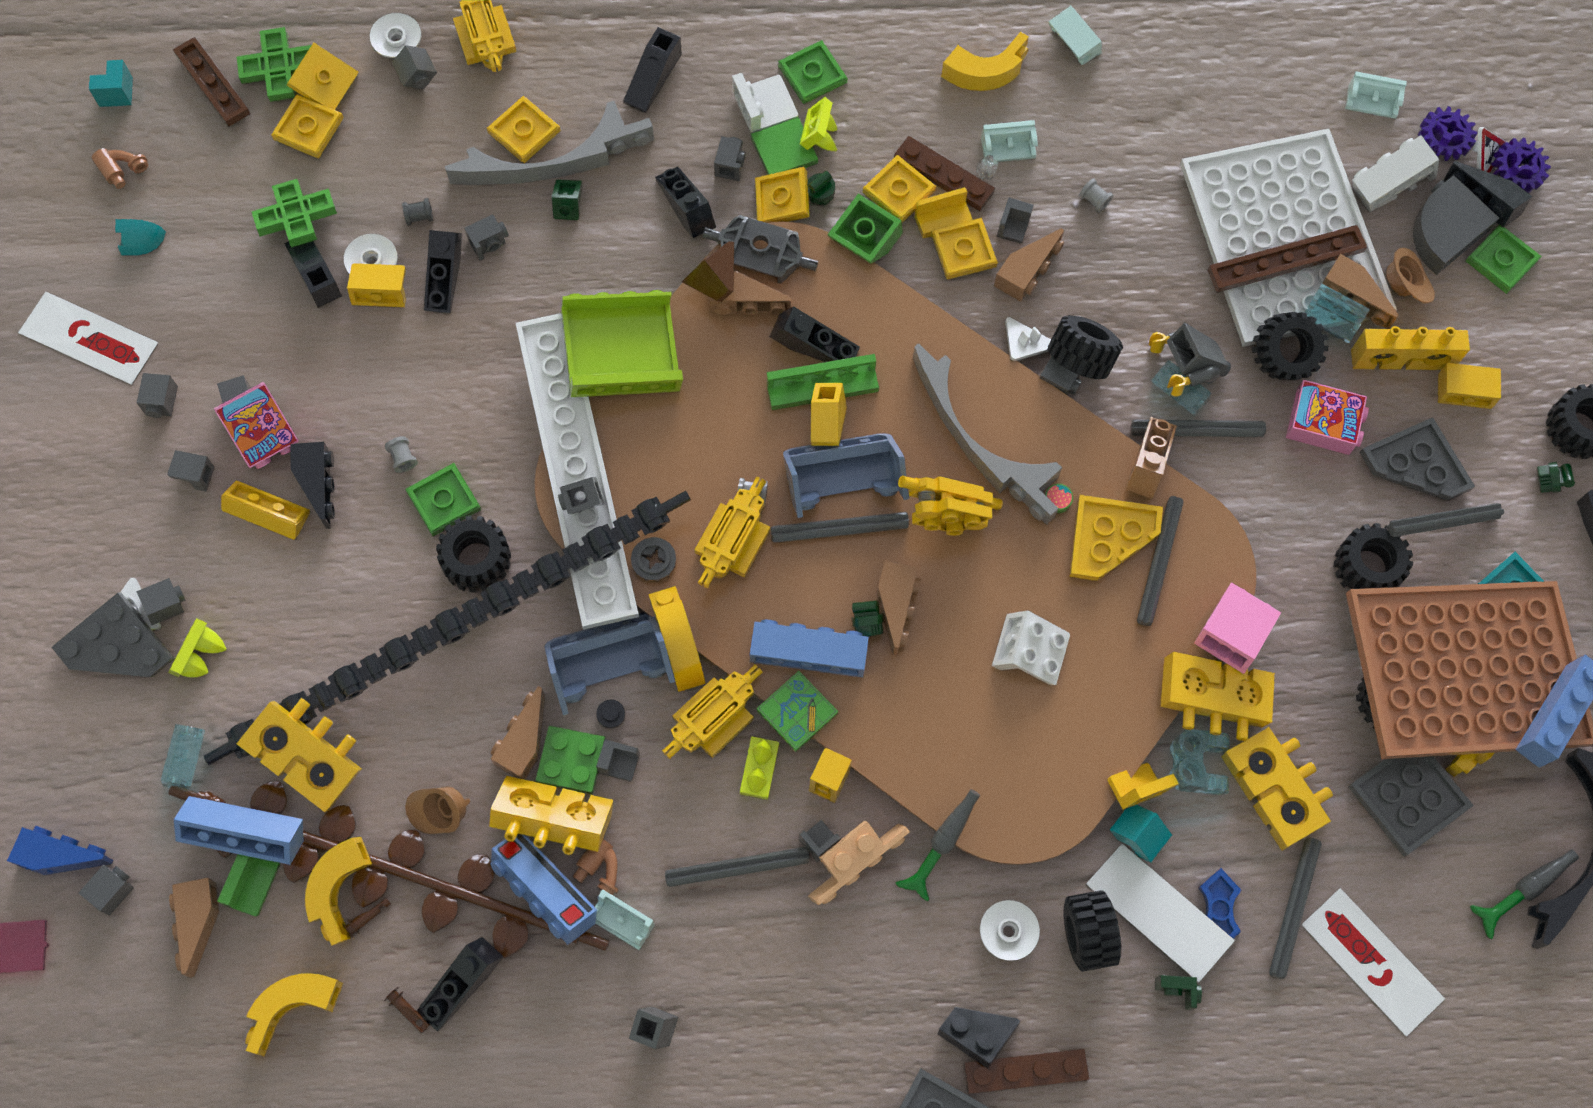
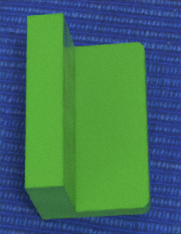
[217,854,281,917]

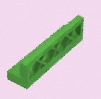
[767,354,879,410]

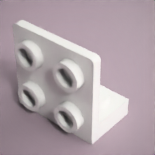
[732,73,798,134]
[992,611,1070,685]

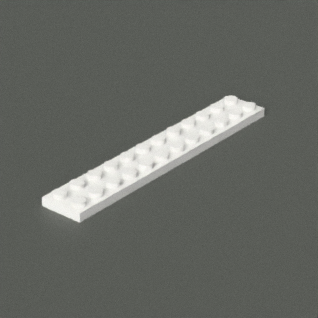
[516,313,639,630]

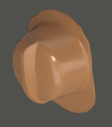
[1386,247,1435,303]
[405,786,470,834]

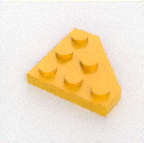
[1070,495,1163,581]

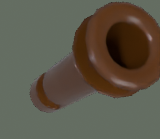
[342,898,391,938]
[384,987,430,1033]

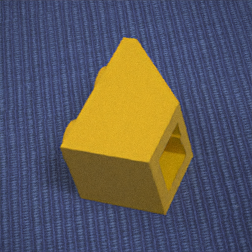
[811,383,847,446]

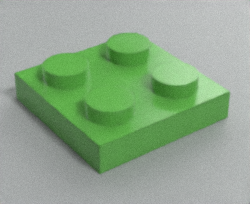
[535,726,606,795]

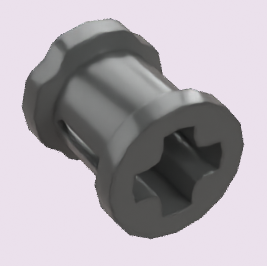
[402,198,434,226]

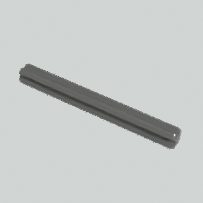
[1131,419,1266,437]
[1137,496,1184,626]
[1387,503,1504,537]
[771,512,909,542]
[1269,837,1322,979]
[665,847,810,887]

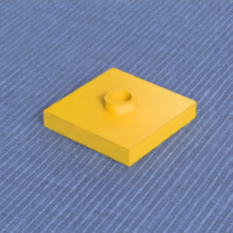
[287,43,359,110]
[271,94,344,159]
[487,95,561,164]
[862,155,936,223]
[755,167,810,223]
[931,218,998,280]

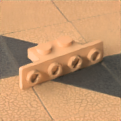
[808,821,910,905]

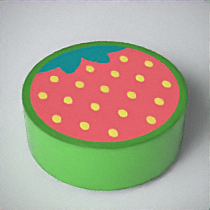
[1045,484,1073,513]

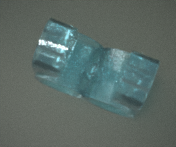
[1170,729,1230,795]

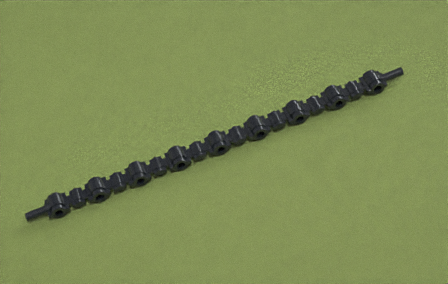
[204,490,691,765]

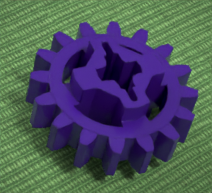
[1418,106,1478,161]
[1491,138,1551,193]

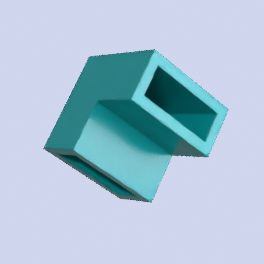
[89,60,133,107]
[1110,805,1172,863]

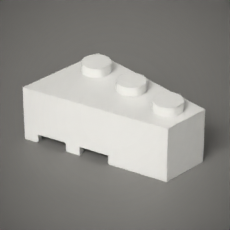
[1352,136,1439,212]

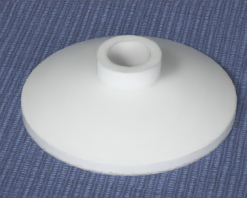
[370,13,421,58]
[344,234,398,274]
[980,900,1040,961]

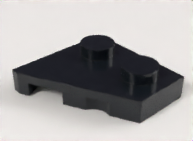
[938,1007,1020,1068]

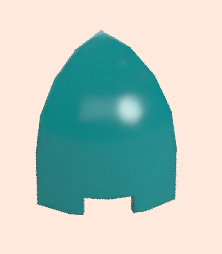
[115,219,166,256]

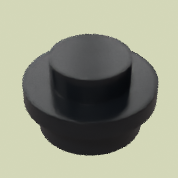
[596,700,625,728]

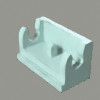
[1049,6,1102,65]
[1345,71,1407,119]
[981,120,1038,163]
[595,889,655,950]

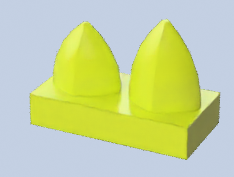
[800,97,838,151]
[168,618,226,677]
[740,736,779,800]

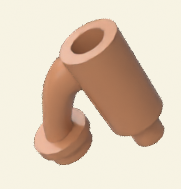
[92,149,148,189]
[572,839,619,895]

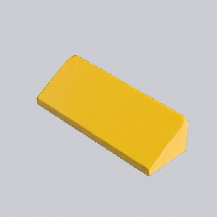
[221,480,310,540]

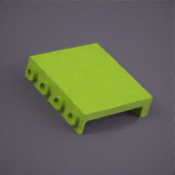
[561,290,683,397]

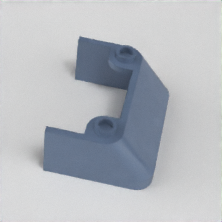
[783,433,909,518]
[544,612,675,715]

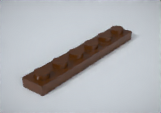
[1207,225,1367,293]

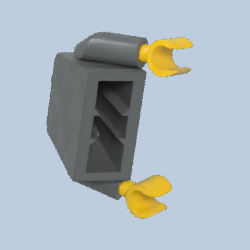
[1149,322,1231,397]

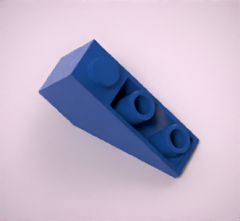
[7,826,113,875]

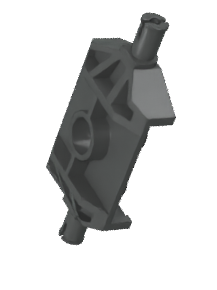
[703,215,819,284]

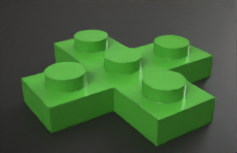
[236,27,312,102]
[251,179,337,247]

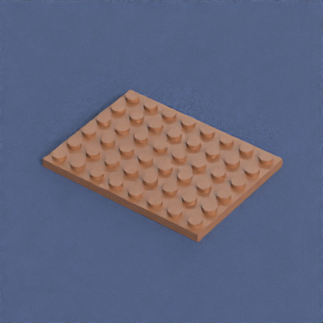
[1346,581,1593,759]

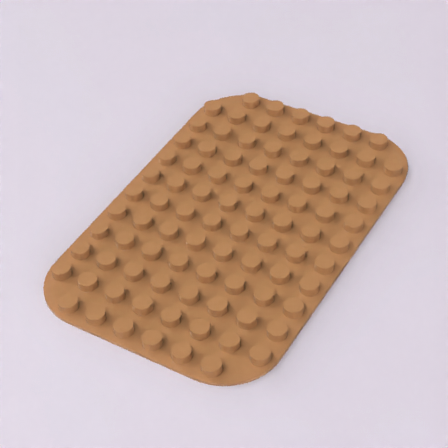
[535,222,1256,865]

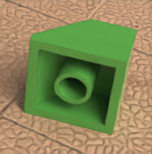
[828,193,903,264]

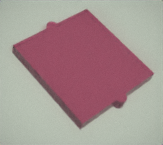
[0,920,49,973]

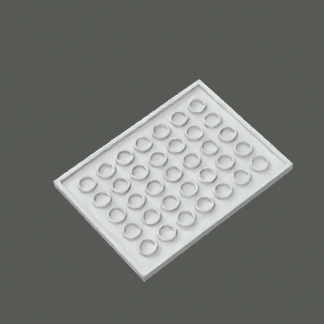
[1180,129,1397,347]

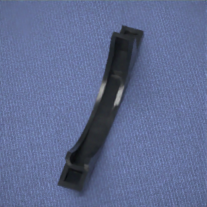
[1527,748,1593,949]

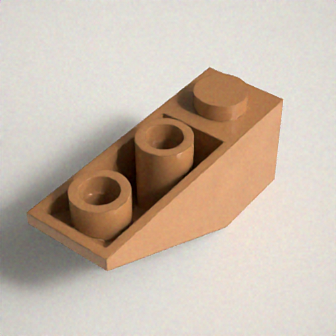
[994,228,1065,302]
[1318,254,1399,329]
[709,271,791,315]
[1126,417,1177,499]
[877,560,921,656]
[491,686,545,780]
[169,878,219,978]

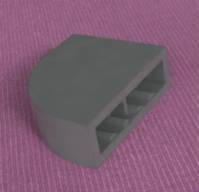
[1413,176,1499,275]

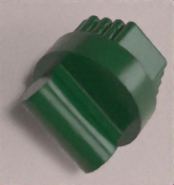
[808,171,836,206]
[1537,462,1575,493]
[851,600,884,637]

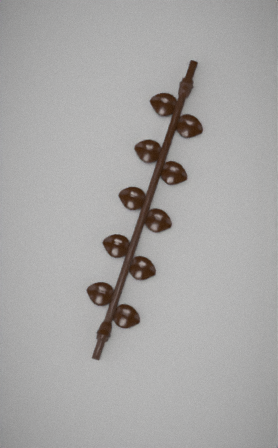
[168,781,610,959]

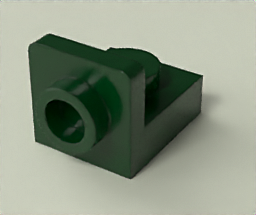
[552,179,582,220]
[1155,975,1202,1010]

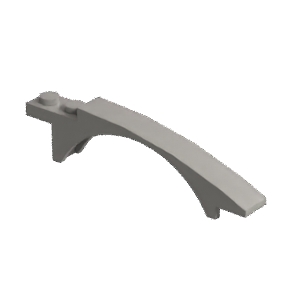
[445,101,654,185]
[913,343,1062,525]

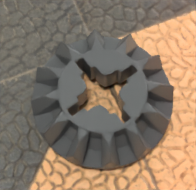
[631,537,676,581]

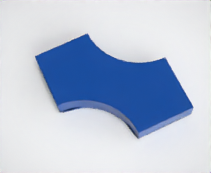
[1198,868,1241,939]

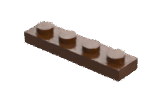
[173,37,250,127]
[894,136,995,212]
[964,1049,1089,1094]

